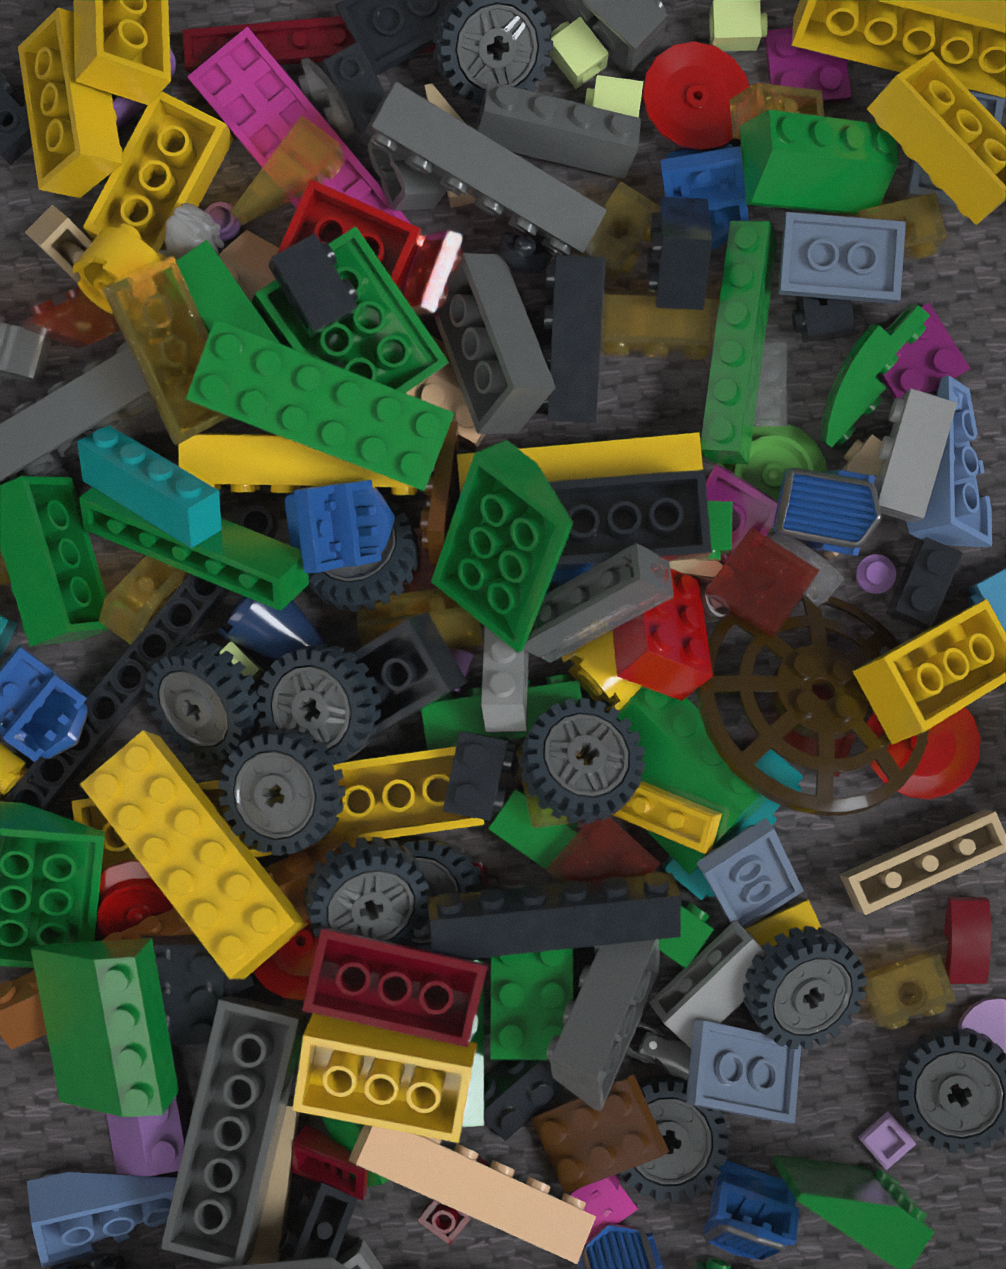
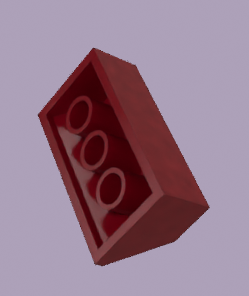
[302,927,487,1048]

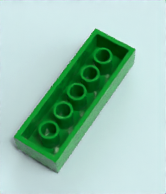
[186,318,455,491]

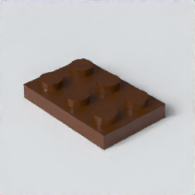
[420,421,459,564]
[531,1074,669,1193]

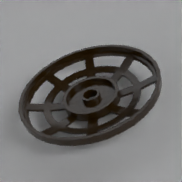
[696,590,929,816]

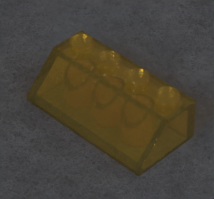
[102,256,230,445]

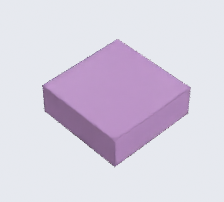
[858,1111,916,1170]

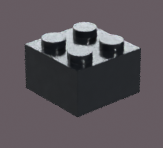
[647,197,712,310]

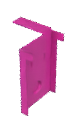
[568,1174,638,1242]

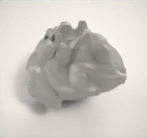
[159,203,224,264]

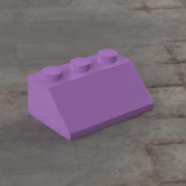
[106,1045,190,1176]

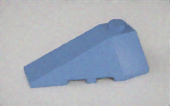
[906,375,992,547]
[27,1172,177,1268]

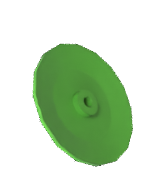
[718,421,827,533]

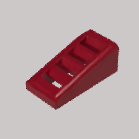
[291,1124,368,1201]

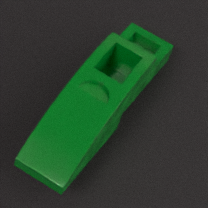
[820,304,930,448]

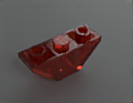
[22,286,127,349]

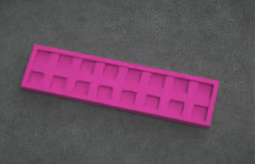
[187,26,449,304]

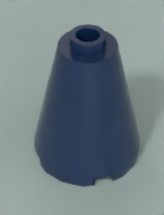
[216,596,328,662]

